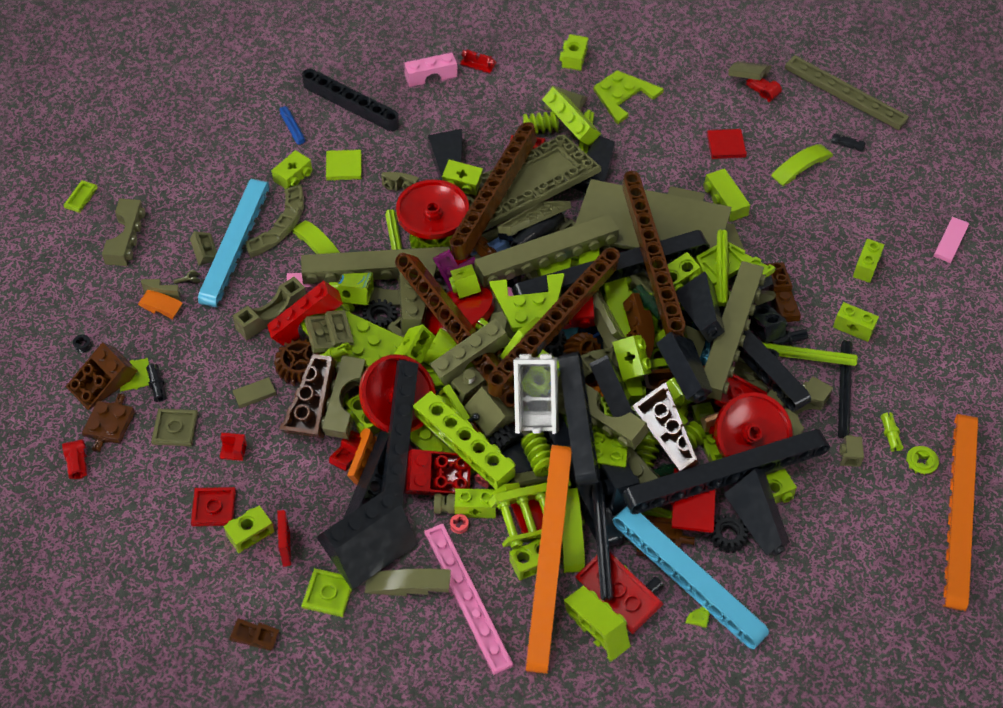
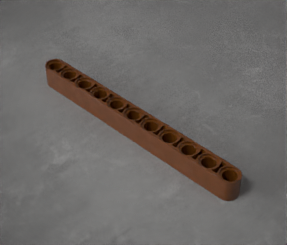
[450,122,537,260]
[623,171,685,337]
[487,248,620,397]
[395,253,528,408]

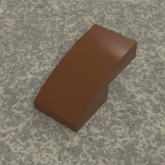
[229,618,279,651]

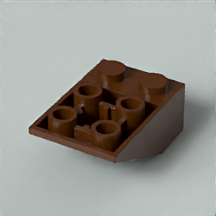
[65,342,138,410]

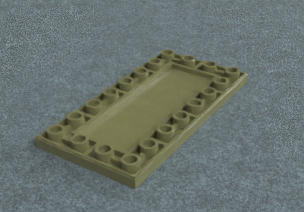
[465,134,601,232]
[575,179,732,261]

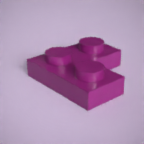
[433,249,477,291]

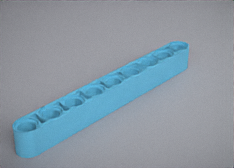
[198,179,269,308]
[613,506,769,649]

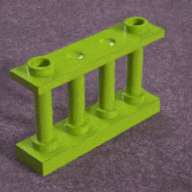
[488,478,585,548]

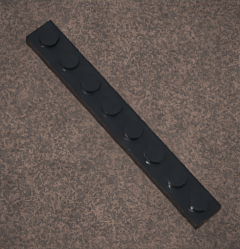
[381,360,418,505]

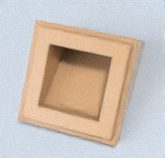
[700,412,719,432]

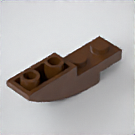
[766,262,801,322]
[623,293,655,359]

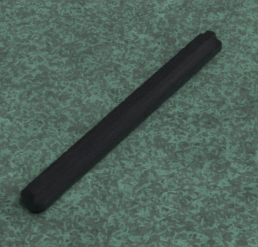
[838,340,852,439]
[592,481,613,601]

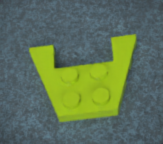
[593,70,664,124]
[696,242,775,299]
[489,273,564,332]

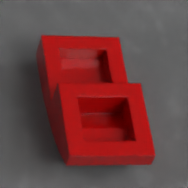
[329,430,362,471]

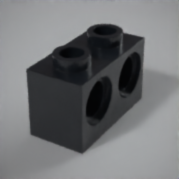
[749,302,787,343]

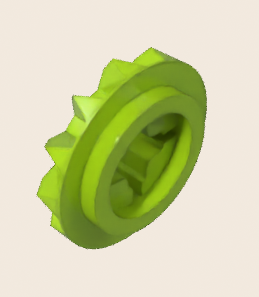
[906,446,939,476]

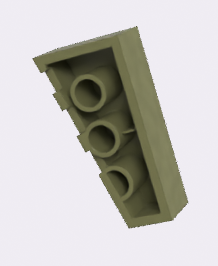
[398,264,437,335]

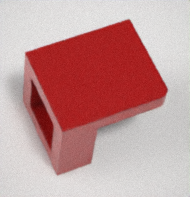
[220,433,247,461]

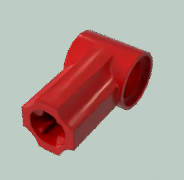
[746,78,782,102]
[62,439,87,479]

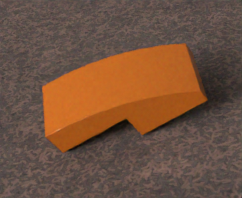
[138,290,183,320]

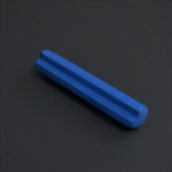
[279,106,305,145]

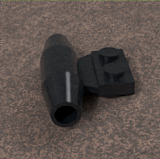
[498,212,565,247]

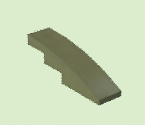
[365,569,451,596]

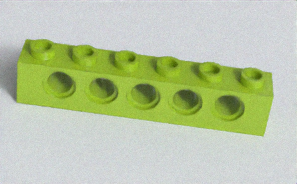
[413,391,516,490]

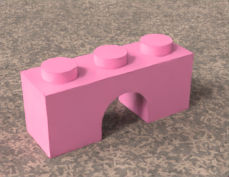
[404,53,457,87]

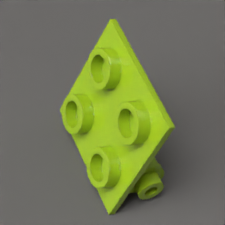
[593,432,627,468]

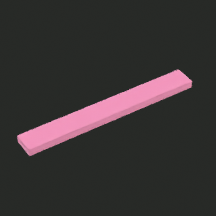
[424,524,513,675]

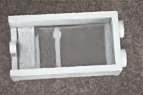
[514,354,559,434]

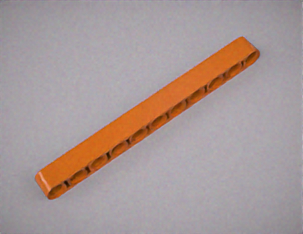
[943,414,978,611]
[526,445,572,674]

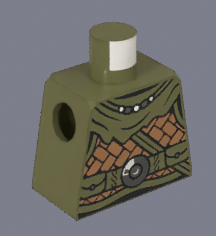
[450,367,487,407]

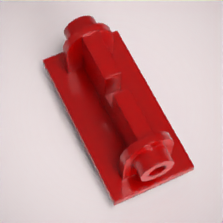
[460,49,497,73]

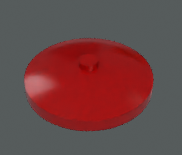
[396,179,469,240]
[423,285,495,336]
[359,354,436,433]
[714,392,793,458]

